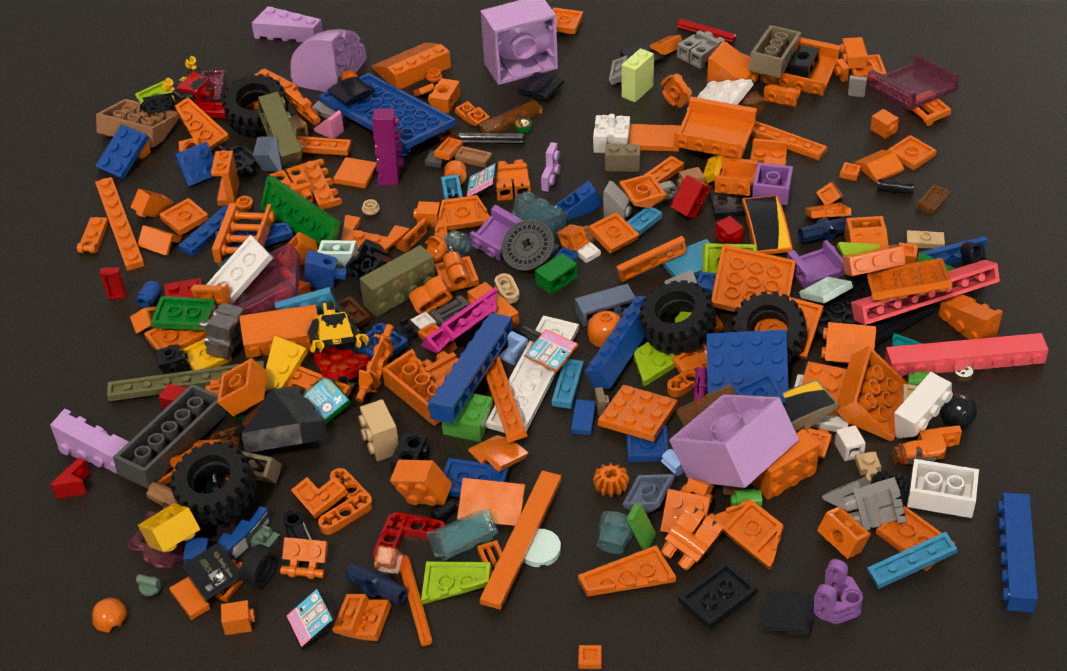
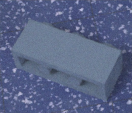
[575,284,635,327]

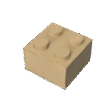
[358,399,399,461]

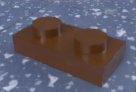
[337,296,372,328]

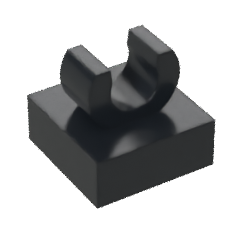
[395,317,421,342]

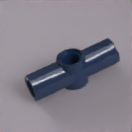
[798,216,852,243]
[345,563,408,606]

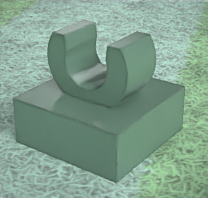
[250,525,281,549]

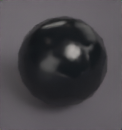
[940,393,977,429]

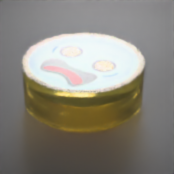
[953,366,974,382]

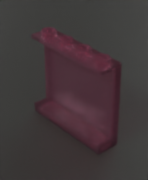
[868,53,959,110]
[234,243,300,315]

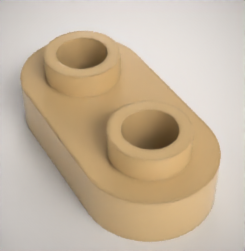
[495,273,520,304]

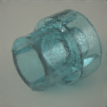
[596,511,633,554]

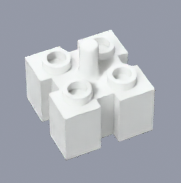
[593,114,630,153]

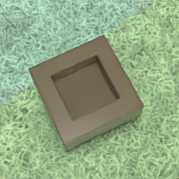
[595,387,609,416]

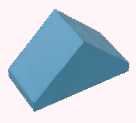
[441,174,462,200]

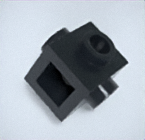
[156,344,188,374]

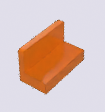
[137,225,182,255]

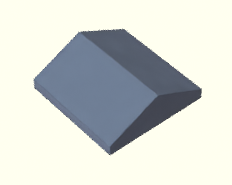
[253,136,282,171]
[622,474,675,514]

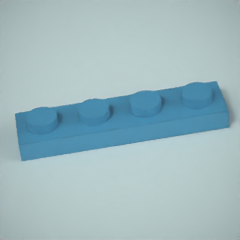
[867,532,957,589]

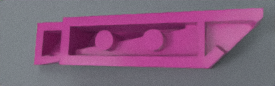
[421,287,497,353]

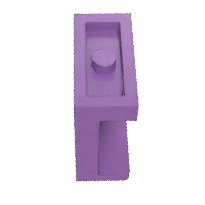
[470,205,523,261]
[787,240,844,288]

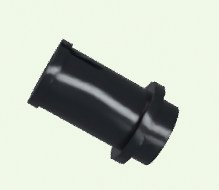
[430,498,458,521]

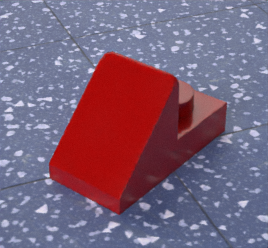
[50,457,90,499]

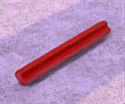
[677,19,736,43]

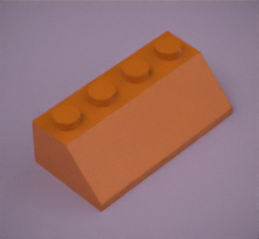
[239,304,318,358]

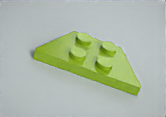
[633,342,676,387]

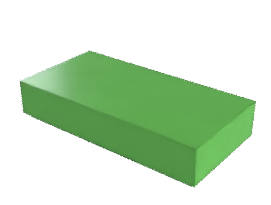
[626,504,656,549]

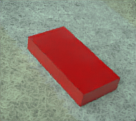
[100,267,127,299]

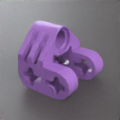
[814,559,863,624]

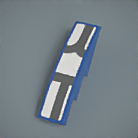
[217,506,270,560]

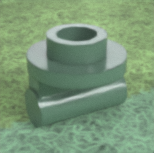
[136,574,161,596]

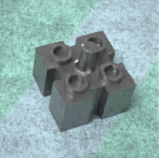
[199,302,244,360]

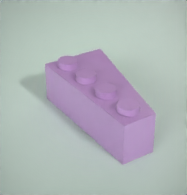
[50,409,128,473]

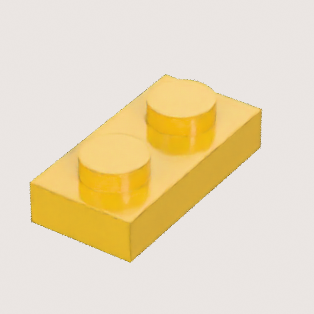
[703,155,725,184]

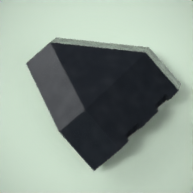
[232,386,328,453]

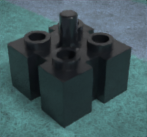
[345,239,392,289]

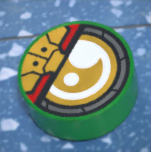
[515,118,532,133]

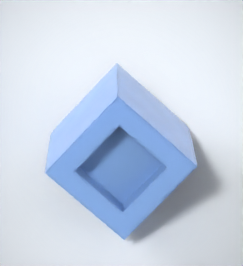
[500,331,528,366]

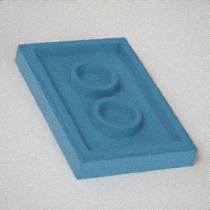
[662,239,711,277]

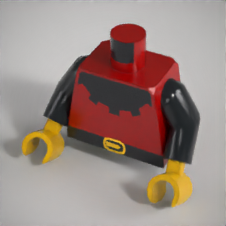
[162,56,215,104]

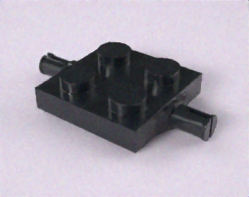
[218,143,259,176]

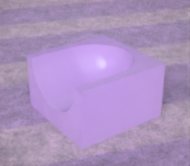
[481,0,558,85]
[669,394,799,488]

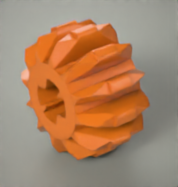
[593,462,629,498]

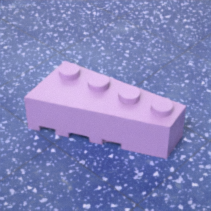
[252,6,323,42]

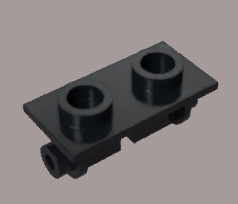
[140,93,175,114]

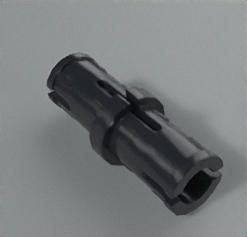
[877,179,914,194]

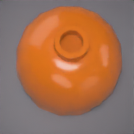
[587,311,621,348]

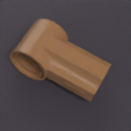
[146,482,178,509]

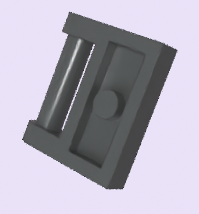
[428,295,470,326]

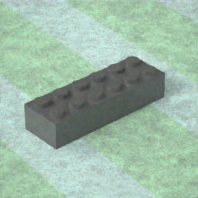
[113,384,226,489]

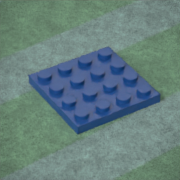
[707,329,789,407]

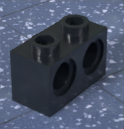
[390,432,430,474]

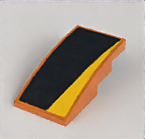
[742,195,793,254]

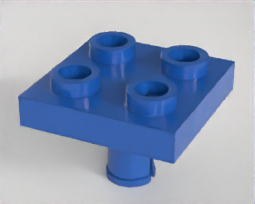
[174,142,214,186]
[354,322,409,361]

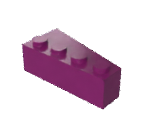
[372,109,404,185]

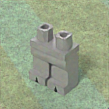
[677,30,725,69]
[842,477,907,530]

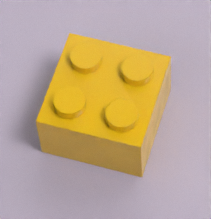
[138,503,200,552]

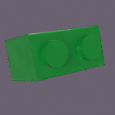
[535,253,578,295]

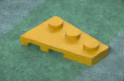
[265,335,308,391]

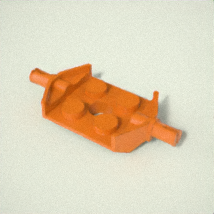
[355,324,394,402]

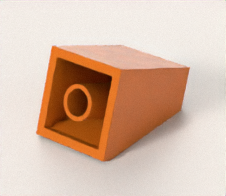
[707,41,759,84]

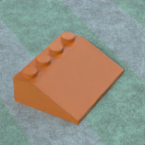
[372,42,451,89]
[835,346,908,441]

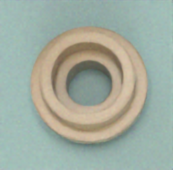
[362,199,380,215]

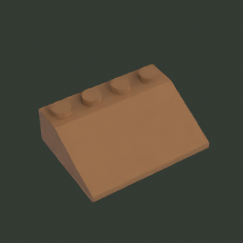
[96,99,180,148]

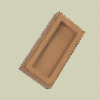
[454,146,493,168]

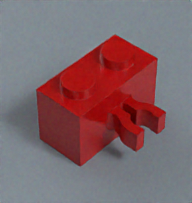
[671,175,711,218]

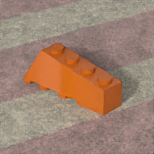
[382,349,441,426]

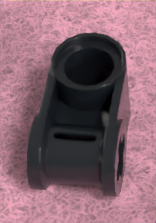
[960,242,986,266]

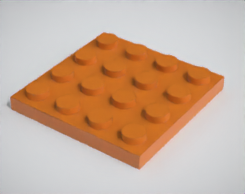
[711,244,796,312]
[866,258,952,302]

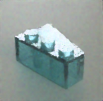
[512,191,568,235]
[426,508,498,560]

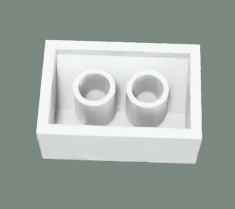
[894,372,953,438]

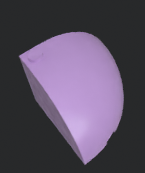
[290,29,367,92]

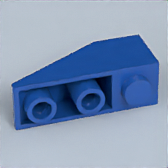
[546,180,604,224]

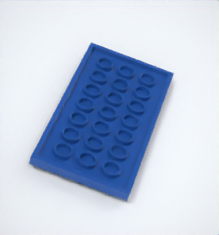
[319,73,456,150]

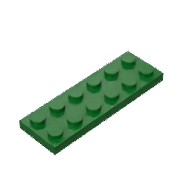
[260,176,341,249]

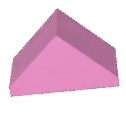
[314,110,344,139]

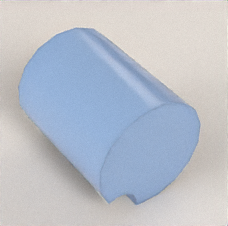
[661,449,684,476]

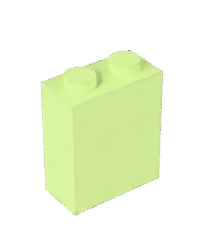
[622,48,654,102]

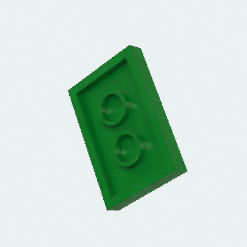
[151,296,217,331]

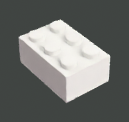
[907,459,979,518]

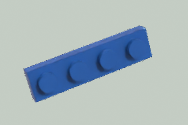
[178,205,228,256]

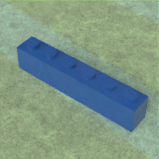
[585,296,646,389]
[997,492,1038,613]

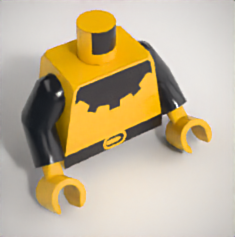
[307,302,369,353]

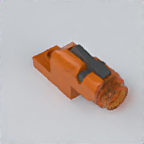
[893,425,962,465]

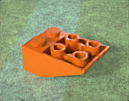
[844,216,889,247]

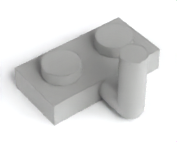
[609,55,629,85]

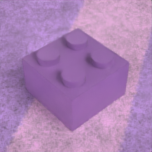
[752,163,793,205]

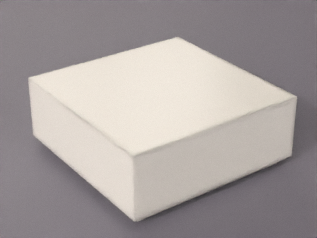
[575,241,601,263]
[410,312,437,329]

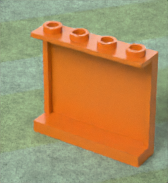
[760,38,841,96]
[674,96,757,159]

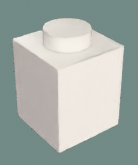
[835,425,866,461]

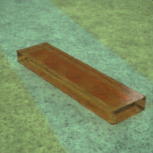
[478,100,543,133]

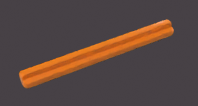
[397,555,433,647]

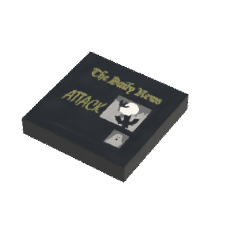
[181,542,241,603]

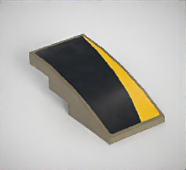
[782,380,840,431]

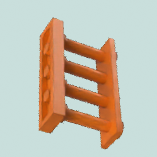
[212,203,275,263]

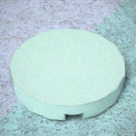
[524,529,561,567]

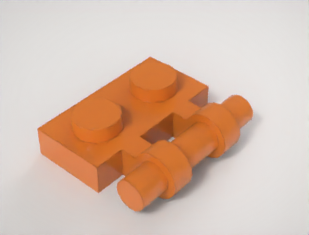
[280,537,328,580]

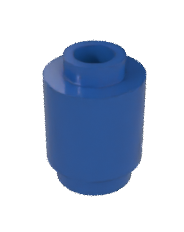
[136,281,162,308]

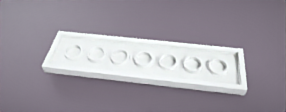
[486,315,579,433]

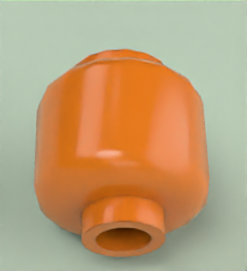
[444,160,467,185]

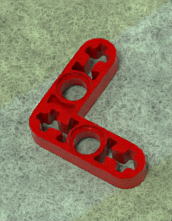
[373,512,447,567]

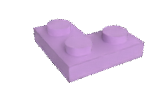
[541,142,560,192]

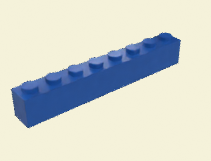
[428,313,512,424]

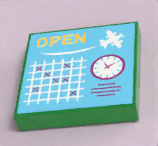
[302,377,351,423]

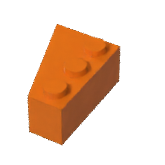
[938,294,1003,340]

